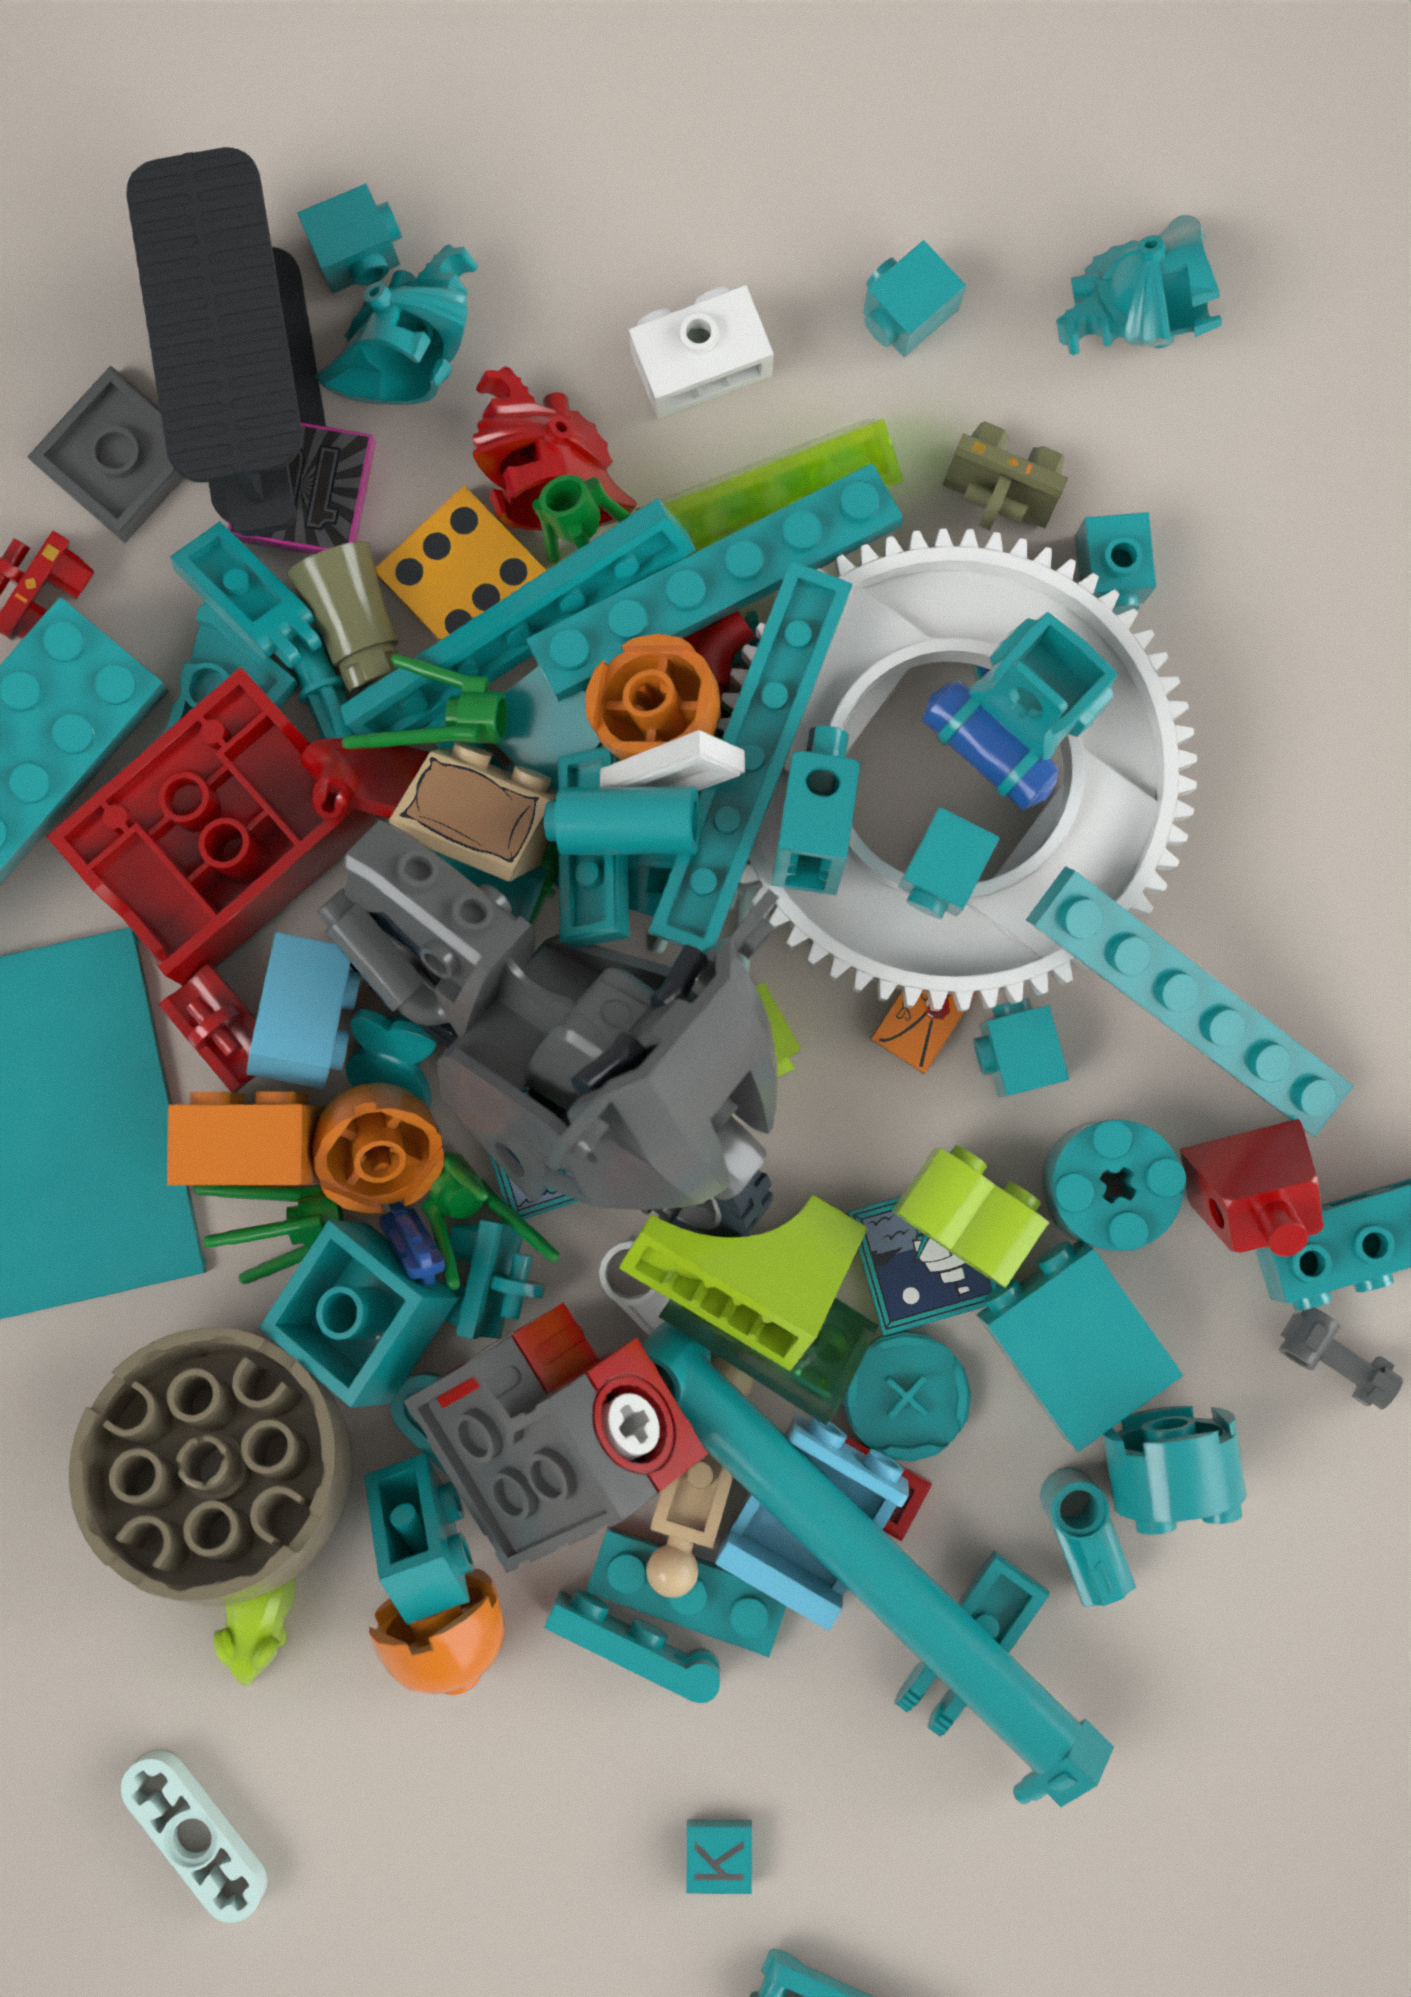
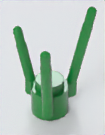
[532,474,631,563]
[342,654,508,749]
[421,1152,560,1290]
[193,1185,344,1284]

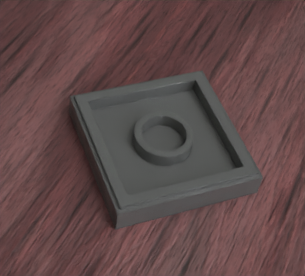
[27,365,184,543]

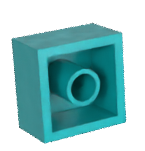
[259,1220,459,1408]

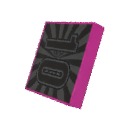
[228,423,376,554]

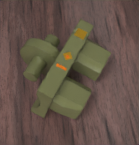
[942,421,1068,531]

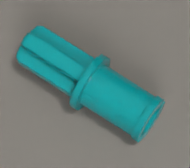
[290,628,357,739]

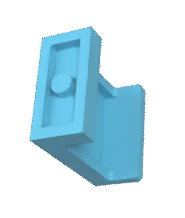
[715,1414,909,1631]

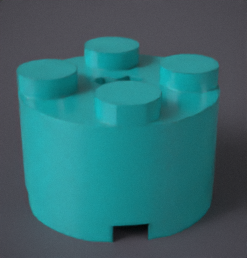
[1042,1120,1186,1251]
[1103,1406,1247,1535]

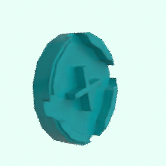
[842,1331,971,1462]

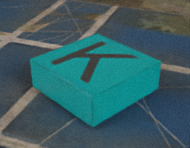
[686,1819,752,1894]

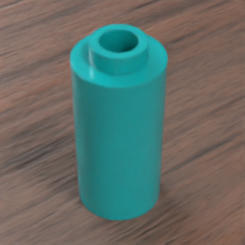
[544,786,700,855]

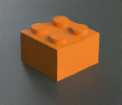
[167,1091,326,1185]

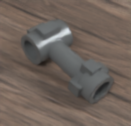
[1279,1308,1403,1410]

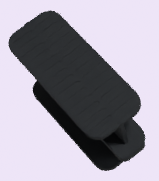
[126,147,326,536]

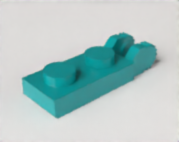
[894,1550,1050,1737]

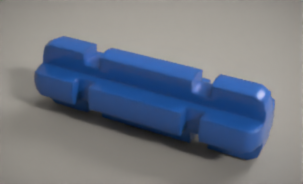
[379,1201,445,1286]

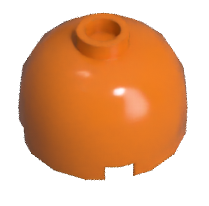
[585,634,721,761]
[312,1082,444,1214]
[369,1569,505,1695]

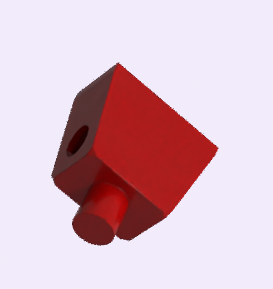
[1180,1119,1324,1257]

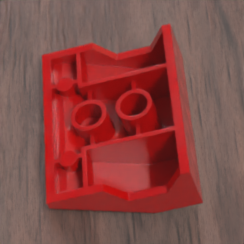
[46,667,379,986]

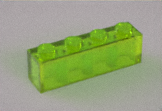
[635,419,904,560]

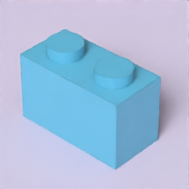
[246,932,361,1089]

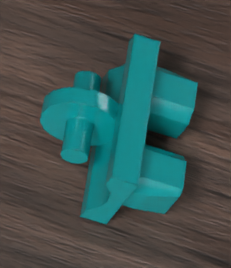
[443,1220,545,1339]

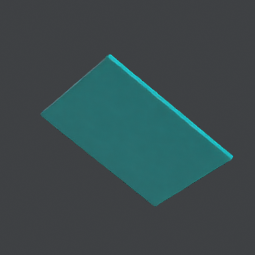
[0,927,207,1319]

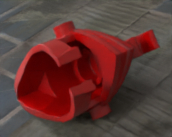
[472,366,637,531]

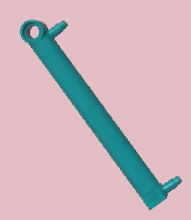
[642,1320,1114,1807]

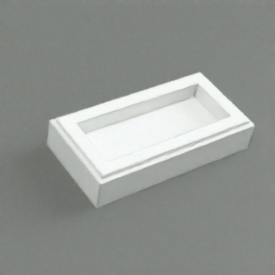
[600,730,745,791]

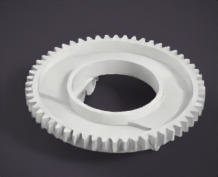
[715,528,1197,1012]

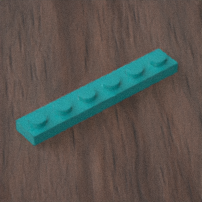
[526,463,903,702]
[340,498,696,735]
[648,561,853,951]
[1026,866,1354,1137]

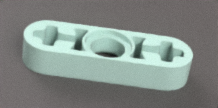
[121,1750,267,1923]

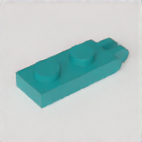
[170,521,322,668]

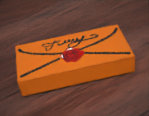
[870,990,976,1074]

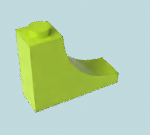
[619,1194,868,1371]

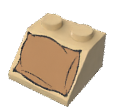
[389,742,558,881]

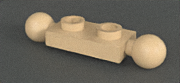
[646,1354,753,1598]

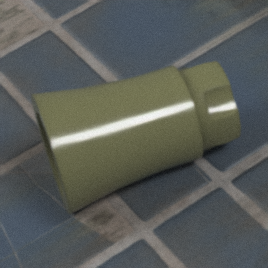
[287,541,399,693]

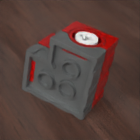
[404,1302,708,1573]

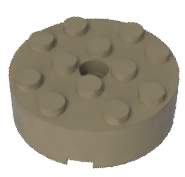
[69,1327,352,1606]

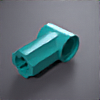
[1040,1467,1137,1607]

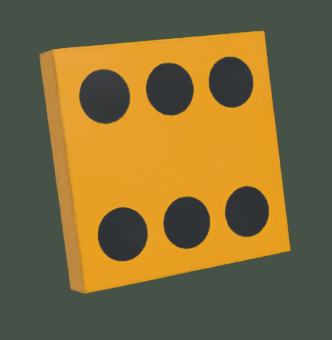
[375,485,547,641]

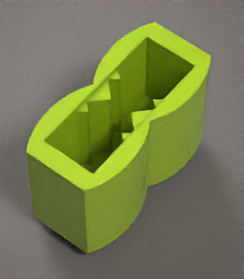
[892,1144,1049,1288]

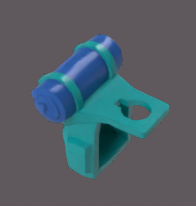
[921,612,1118,811]

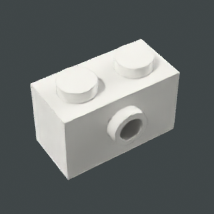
[628,285,774,420]

